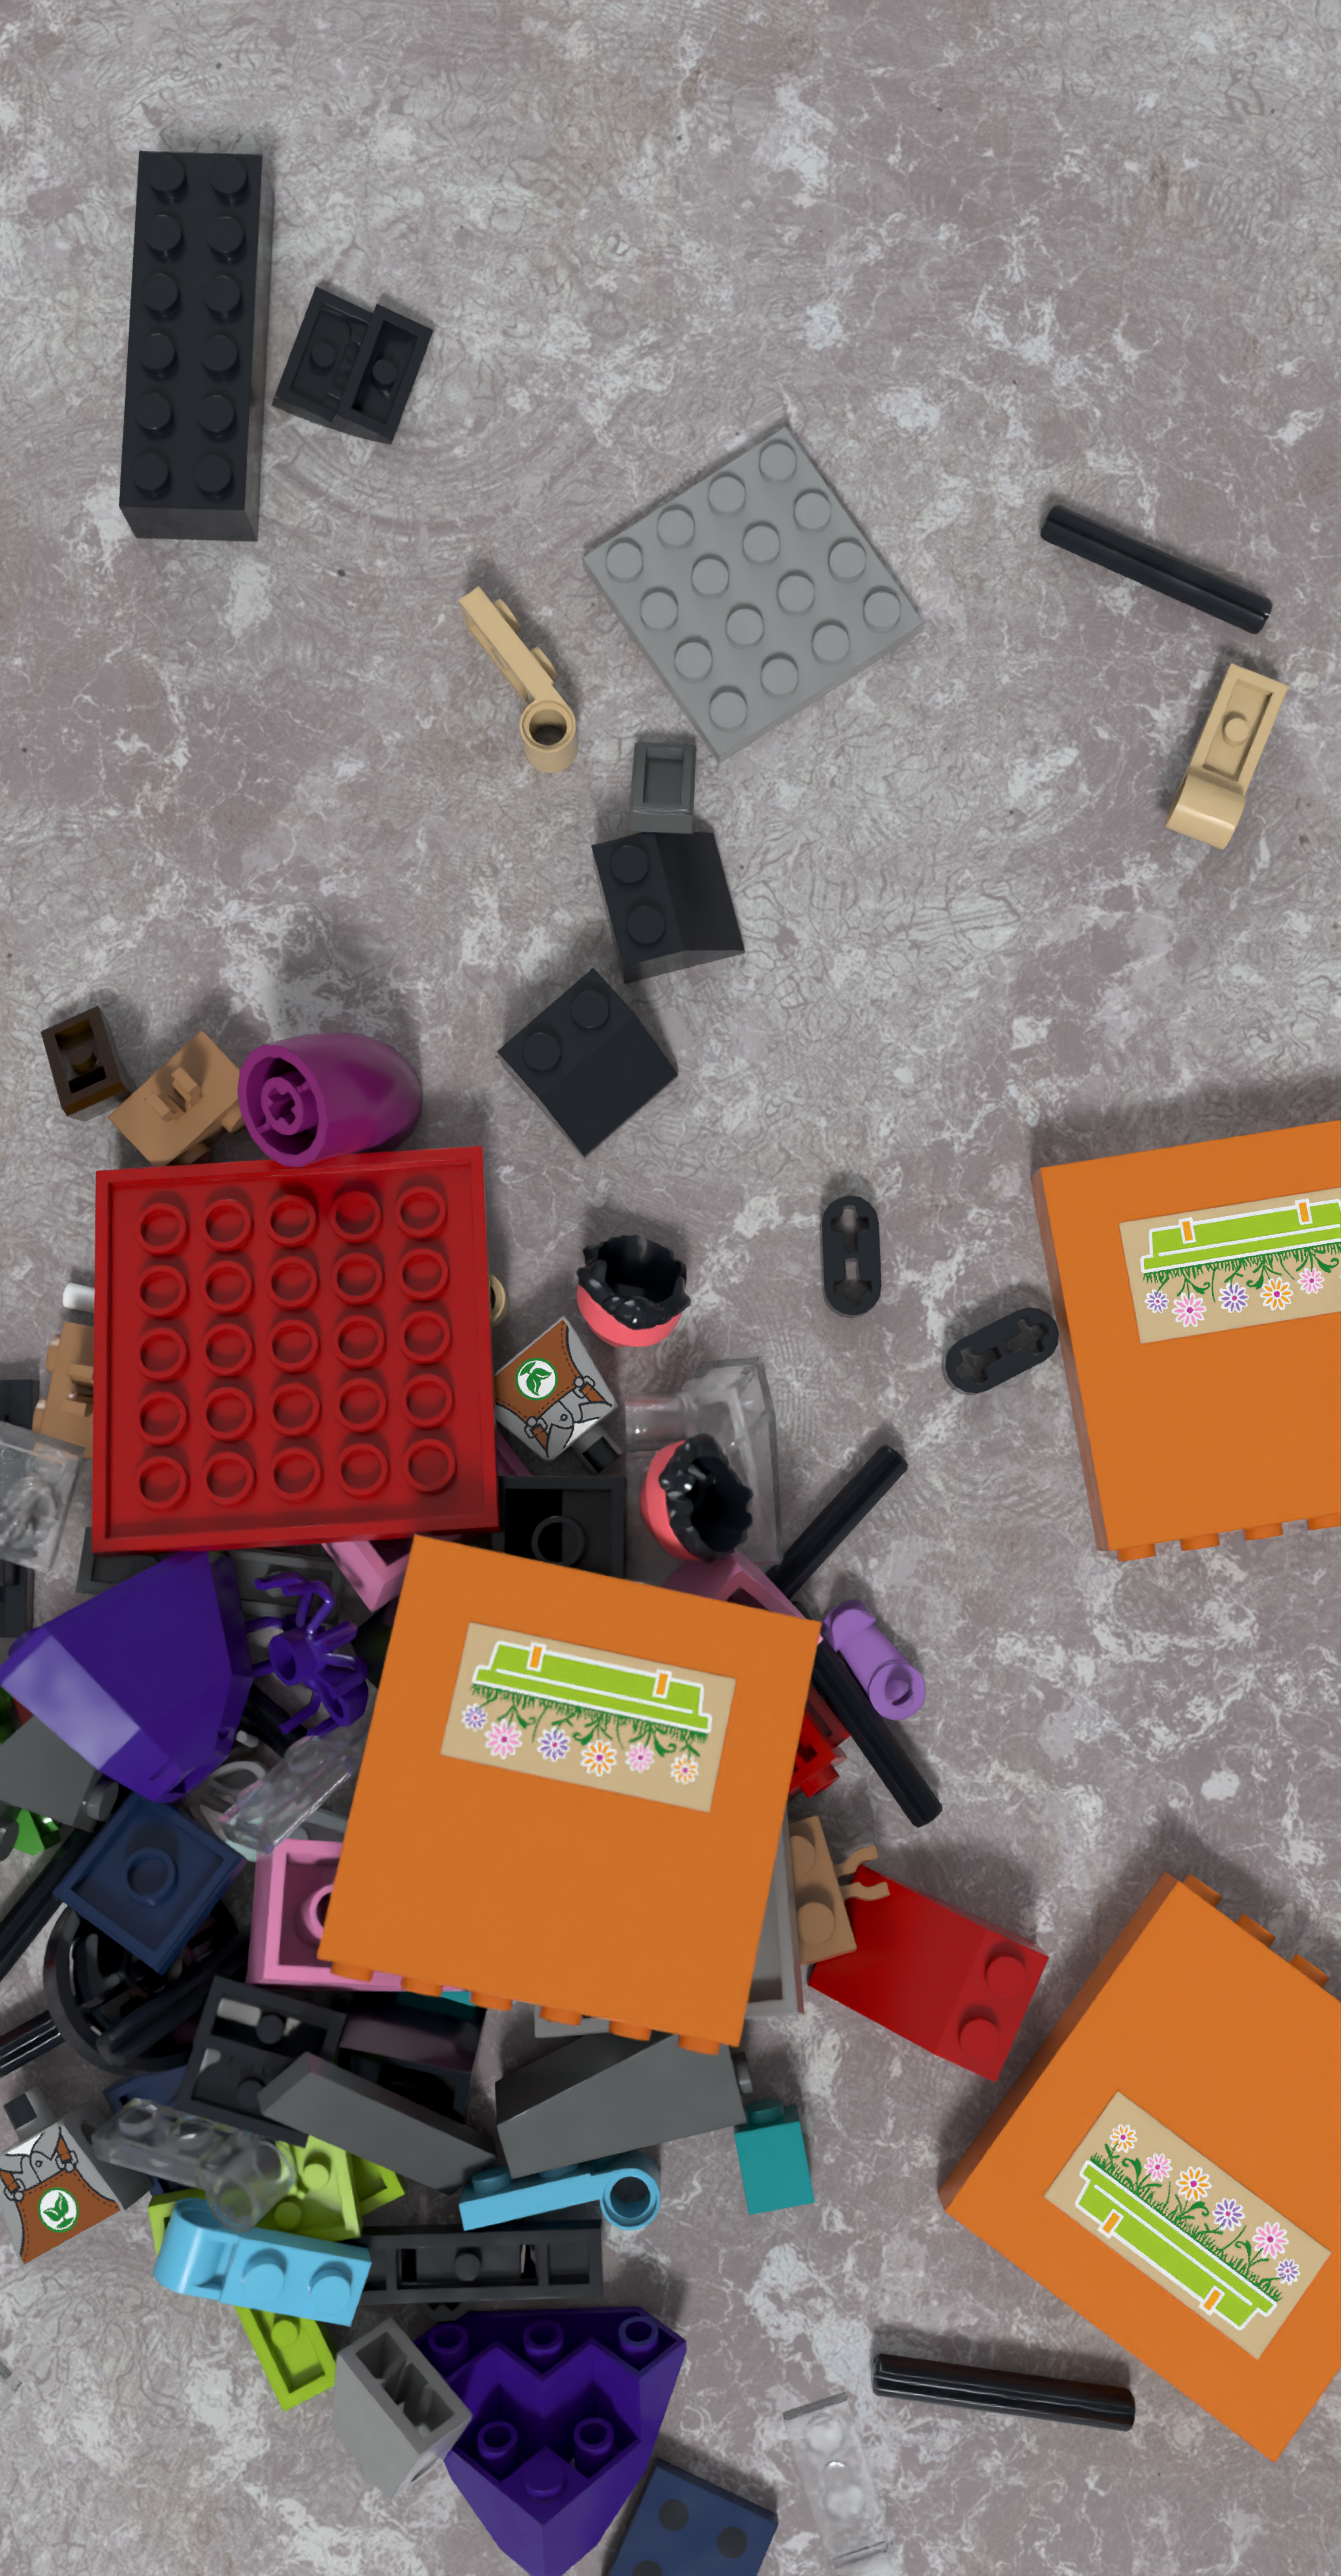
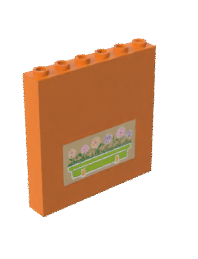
[1030,1120,1341,1562]
[317,1535,822,2055]
[937,1871,1341,2463]

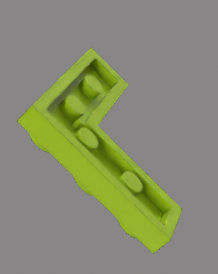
[148,2058,363,2256]
[233,2153,408,2412]

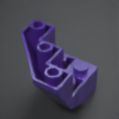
[0,1550,254,1803]
[413,2306,687,2576]

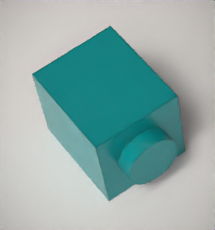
[733,2099,815,2215]

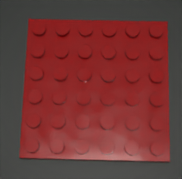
[92,1146,500,1558]

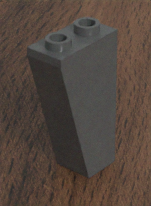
[495,2029,754,2179]

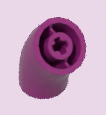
[237,1033,423,1167]

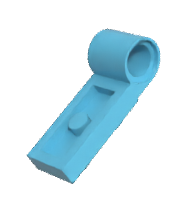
[459,2150,661,2231]
[153,2198,372,2326]

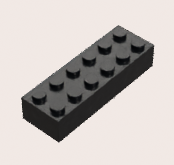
[119,151,275,542]

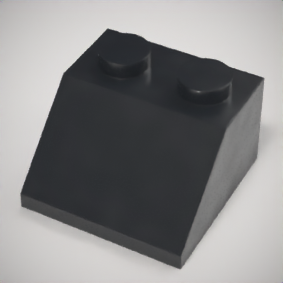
[591,832,745,984]
[497,968,678,1159]
[492,1476,627,1580]
[337,1991,487,2125]

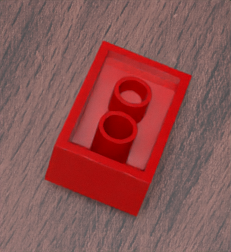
[806,1864,1049,2083]

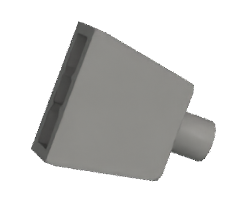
[332,2317,472,2499]

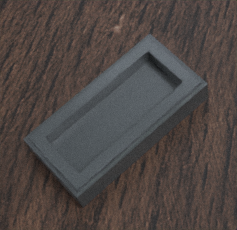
[629,742,697,834]

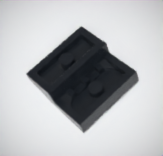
[272,287,434,445]
[173,1974,347,2149]

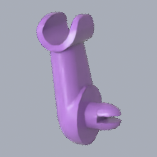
[820,1599,926,1720]

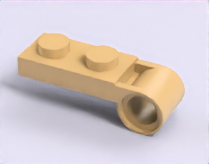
[459,586,578,773]
[1164,663,1289,851]

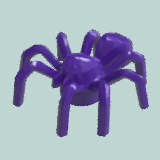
[244,1571,369,1744]

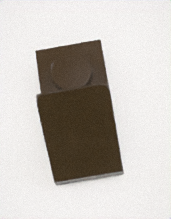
[41,1006,138,1121]

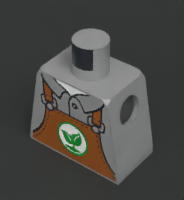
[494,1316,624,1476]
[0,2084,154,2268]

